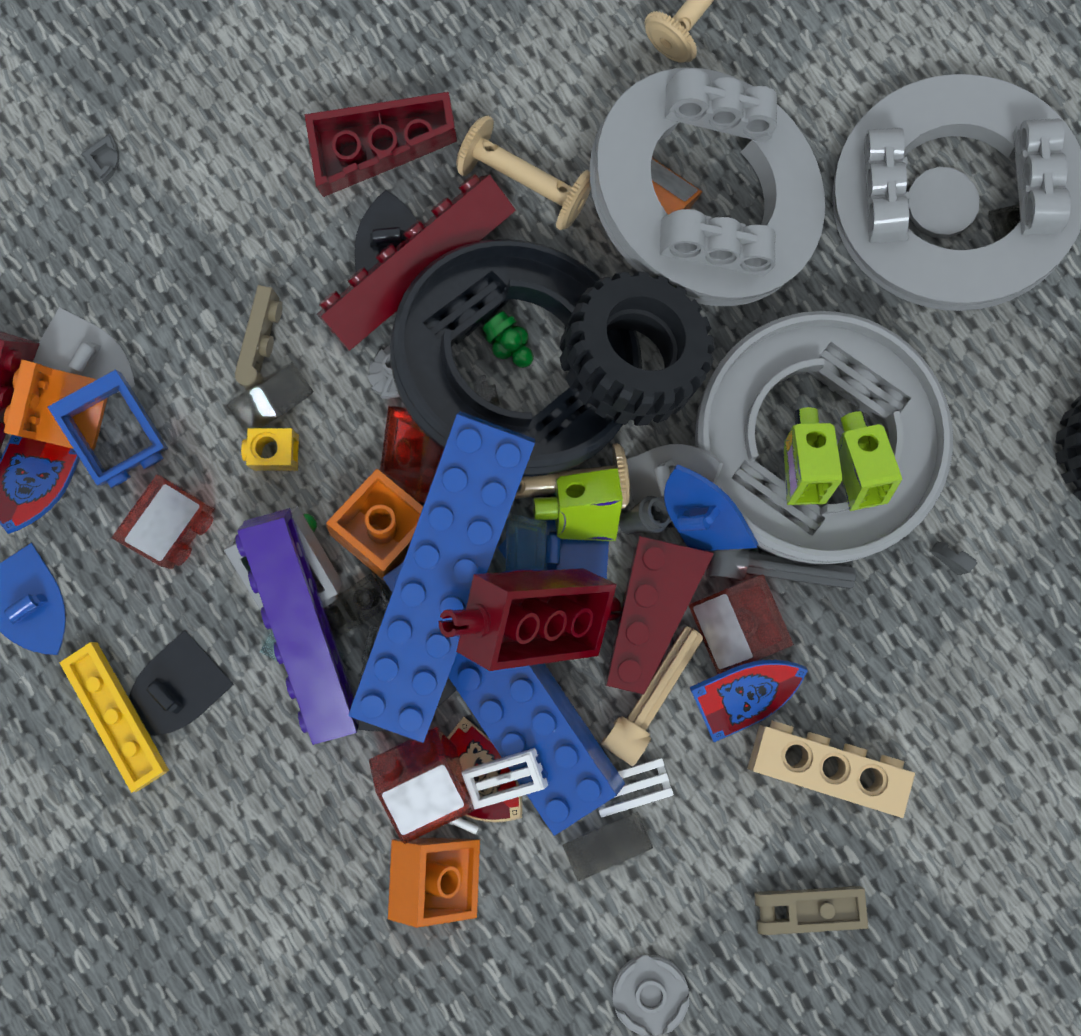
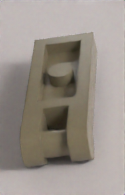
[235,285,282,393]
[754,886,869,935]

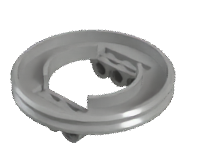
[590,67,825,306]
[832,74,1081,311]
[694,311,953,564]

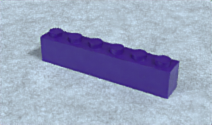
[235,508,358,745]

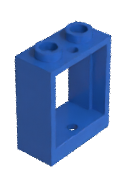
[48,369,168,488]

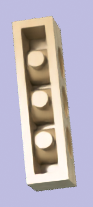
[747,720,915,818]

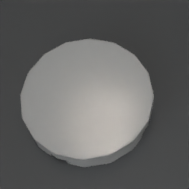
[908,167,980,239]
[612,955,689,1036]

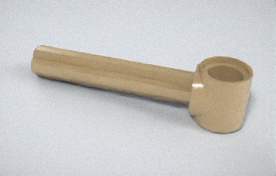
[601,626,703,767]

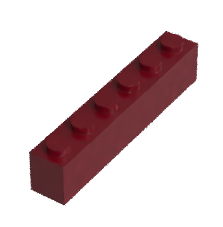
[317,174,516,351]

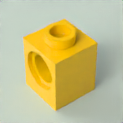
[241,428,299,471]

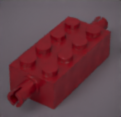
[439,568,622,671]

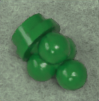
[482,311,534,368]

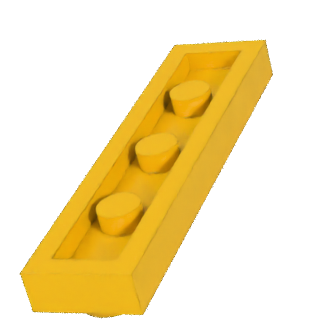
[59,642,169,793]

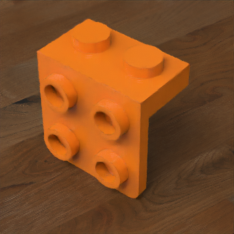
[4,360,108,450]

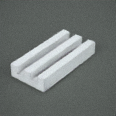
[461,748,548,809]
[598,758,674,818]

